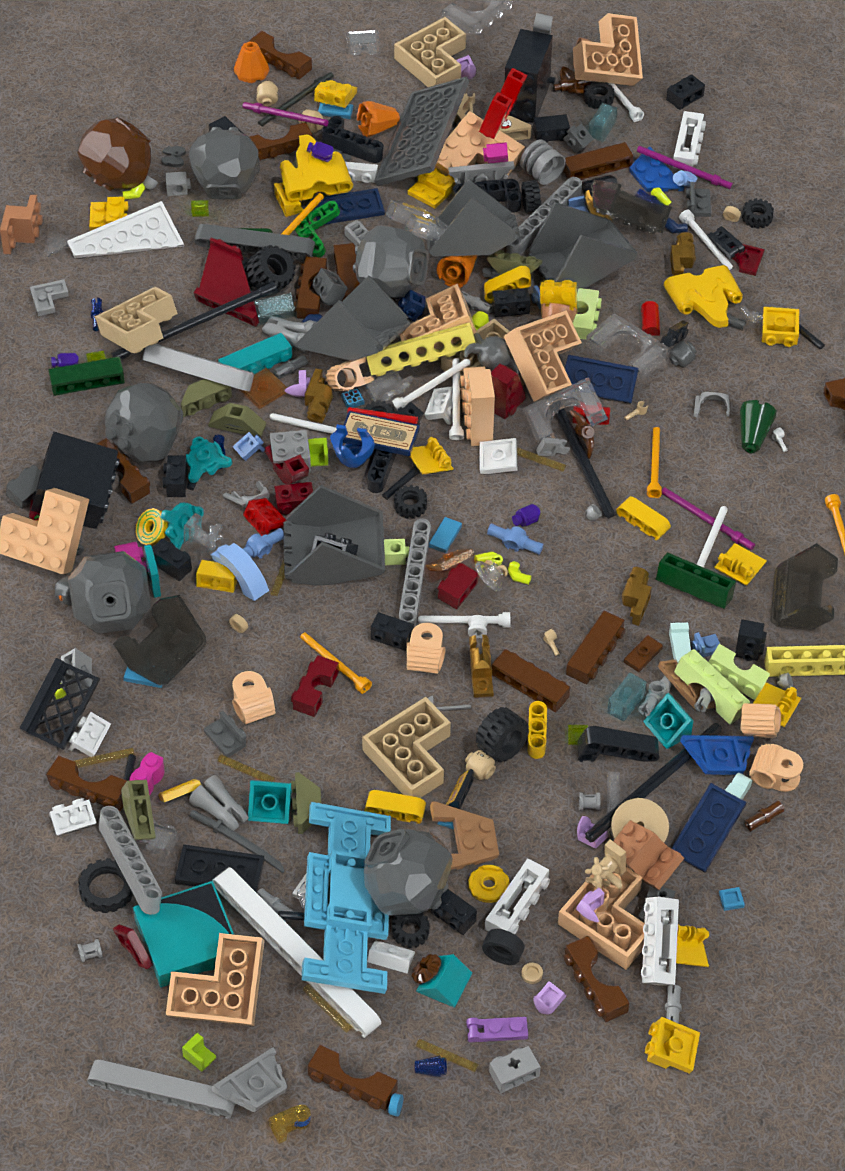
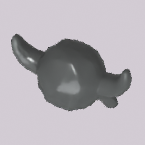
[464,333,521,376]

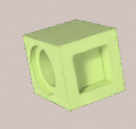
[384,539,409,565]

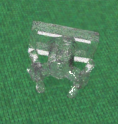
[184,513,224,557]

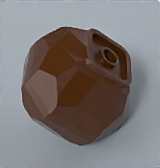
[77,117,151,191]

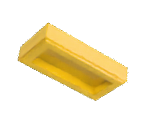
[158,779,201,802]

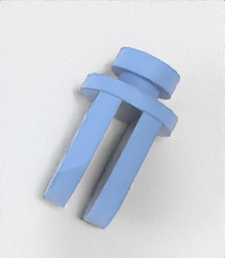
[673,170,698,187]

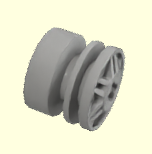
[520,140,566,185]

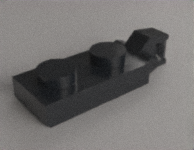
[660,320,689,347]

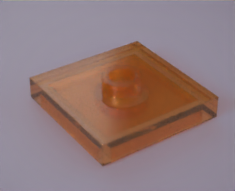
[239,368,287,409]
[426,548,474,571]

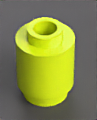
[472,311,489,330]

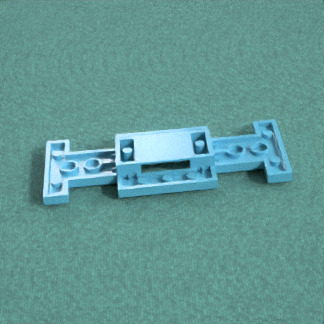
[302,802,391,994]

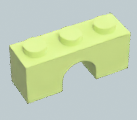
[573,288,602,340]
[708,644,770,700]

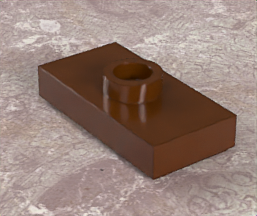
[624,635,663,672]

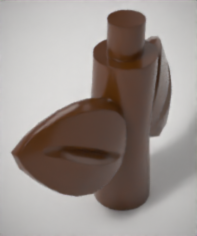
[553,66,593,94]
[570,410,594,459]

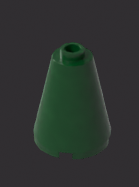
[740,400,777,453]

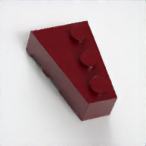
[491,364,526,419]

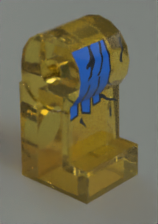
[269,1105,311,1144]

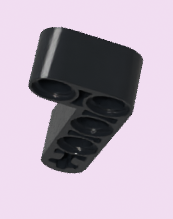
[322,116,384,163]
[453,179,522,213]
[368,450,396,493]
[577,726,660,762]

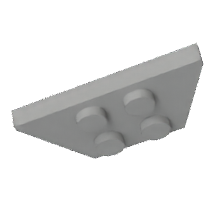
[448,161,515,184]
[211,1047,287,1112]

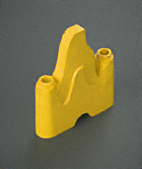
[279,135,353,202]
[663,265,743,328]

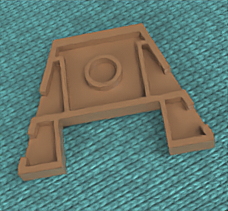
[658,660,716,711]
[430,801,499,870]

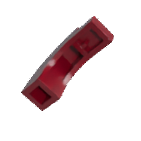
[265,445,309,485]

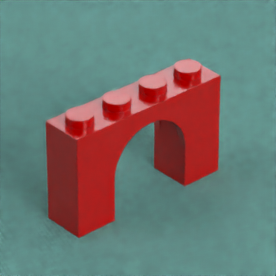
[479,68,527,139]

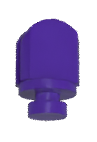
[307,141,334,162]
[51,353,79,368]
[512,504,540,527]

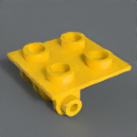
[409,437,454,475]
[714,543,767,586]
[753,683,801,727]
[676,924,709,967]

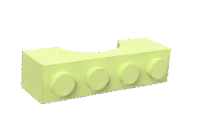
[674,649,750,724]

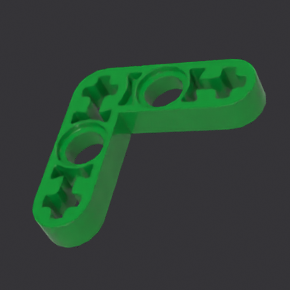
[295,201,340,258]

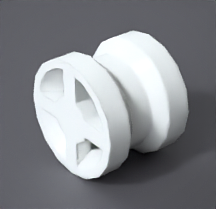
[468,615,487,638]

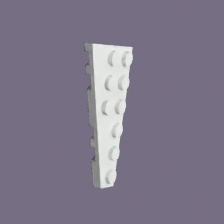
[67,201,184,258]

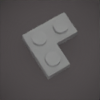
[30,279,69,316]

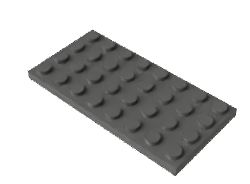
[374,77,470,186]

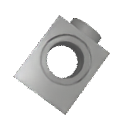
[166,172,191,196]

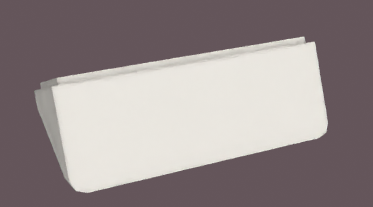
[367,940,415,973]

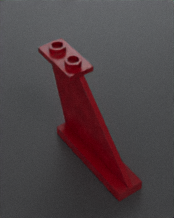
[193,237,260,327]

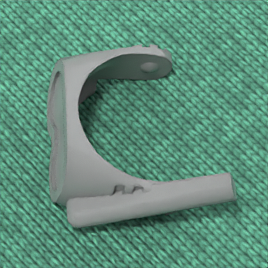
[694,392,730,417]
[223,481,270,508]

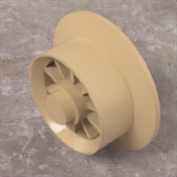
[611,798,669,842]

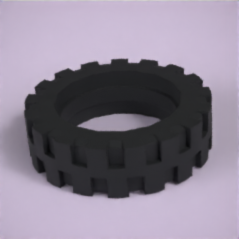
[78,858,133,913]

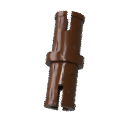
[744,801,785,832]

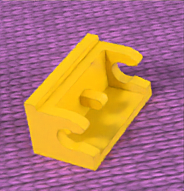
[274,182,303,217]
[196,560,237,593]

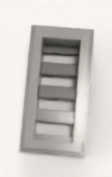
[345,220,369,246]

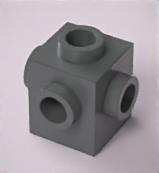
[563,123,594,153]

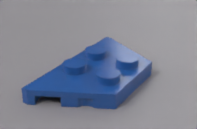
[629,147,684,192]
[680,735,754,775]

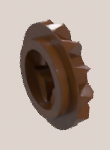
[412,954,441,984]

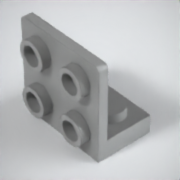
[270,430,311,471]

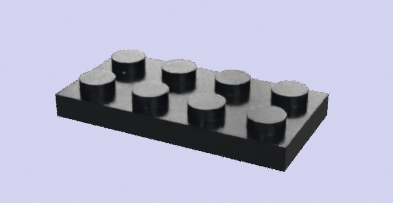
[175,844,265,893]

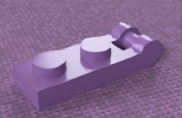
[466,1017,528,1042]

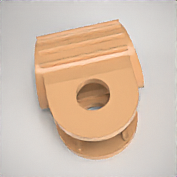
[325,357,374,391]
[407,623,445,674]
[232,671,276,724]
[740,703,781,738]
[749,744,803,792]

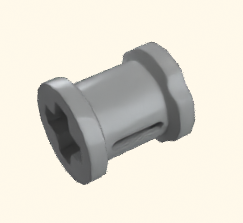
[579,792,600,811]
[77,939,102,963]

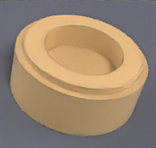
[723,206,741,222]
[229,614,248,633]
[522,963,543,984]

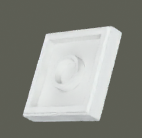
[480,438,517,474]

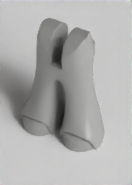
[262,316,317,352]
[189,775,249,831]

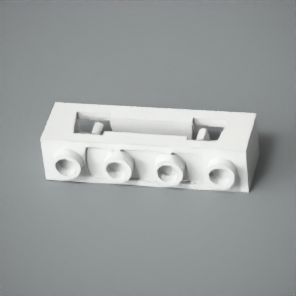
[673,111,706,169]
[485,858,550,934]
[641,897,679,986]

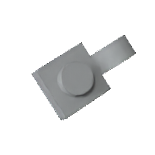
[536,438,570,456]

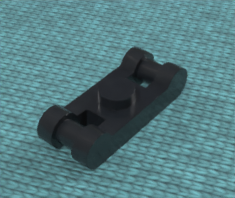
[707,226,745,259]

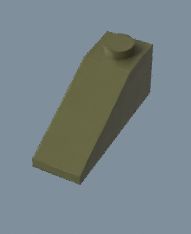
[121,780,156,840]

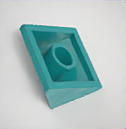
[643,693,693,749]
[248,780,292,824]
[416,954,472,1008]

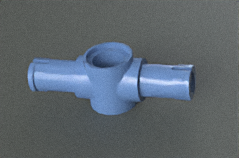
[487,523,544,555]
[243,528,284,558]

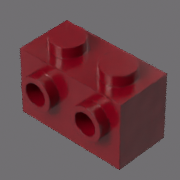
[274,482,313,515]
[437,562,479,609]

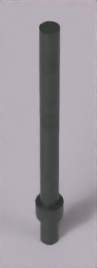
[258,72,334,127]

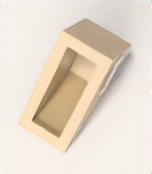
[500,116,531,141]

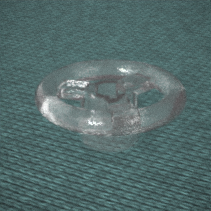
[475,561,503,592]

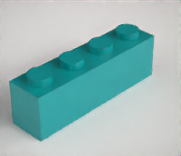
[218,333,292,375]

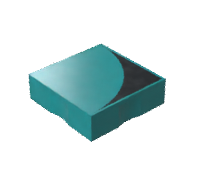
[133,881,234,988]

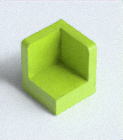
[308,438,328,467]
[182,1033,216,1072]

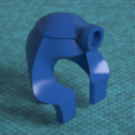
[330,424,375,468]

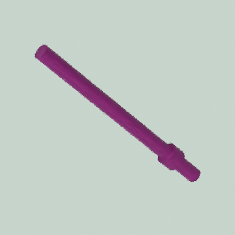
[243,102,329,126]
[636,146,733,189]
[662,487,755,550]

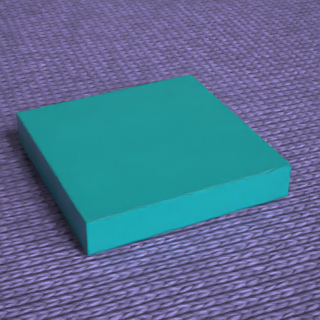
[144,545,161,598]

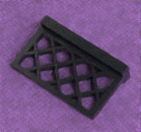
[19,658,100,750]

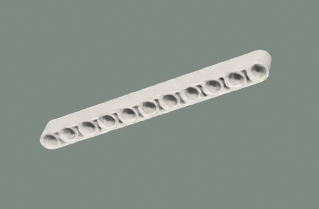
[212,867,381,1038]

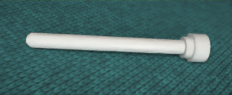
[608,83,644,122]
[679,210,733,270]
[449,358,464,440]
[392,359,470,409]
[269,413,337,434]
[697,506,728,567]
[418,612,510,628]

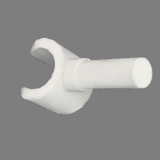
[771,427,788,452]

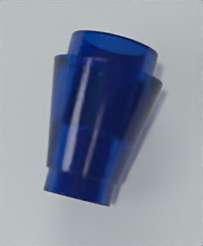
[414,1055,447,1077]

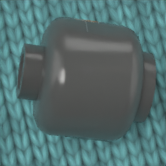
[669,341,697,367]
[54,577,72,606]

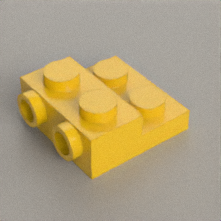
[314,80,357,108]
[408,168,455,209]
[89,197,128,231]
[540,280,578,314]
[762,307,799,347]
[645,1017,700,1073]

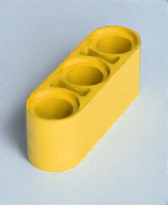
[484,266,531,303]
[616,496,671,540]
[527,701,547,759]
[364,790,426,824]

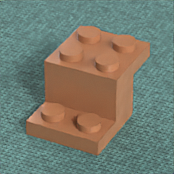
[0,195,43,254]
[613,820,684,890]

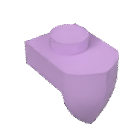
[456,55,476,79]
[285,370,310,398]
[577,816,608,849]
[576,888,605,923]
[533,981,566,1014]

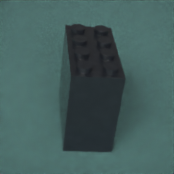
[504,29,553,123]
[31,431,120,529]

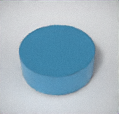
[389,1093,403,1116]

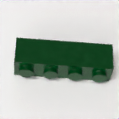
[48,357,125,396]
[655,552,736,609]

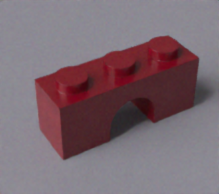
[291,655,339,717]

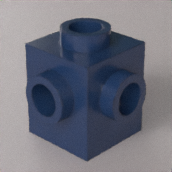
[398,290,425,322]

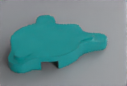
[186,436,233,483]
[161,502,204,550]

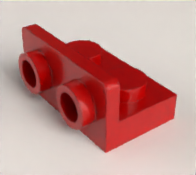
[243,498,287,536]

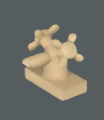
[585,839,626,890]

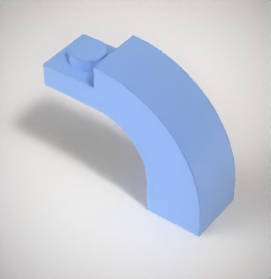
[211,543,269,601]

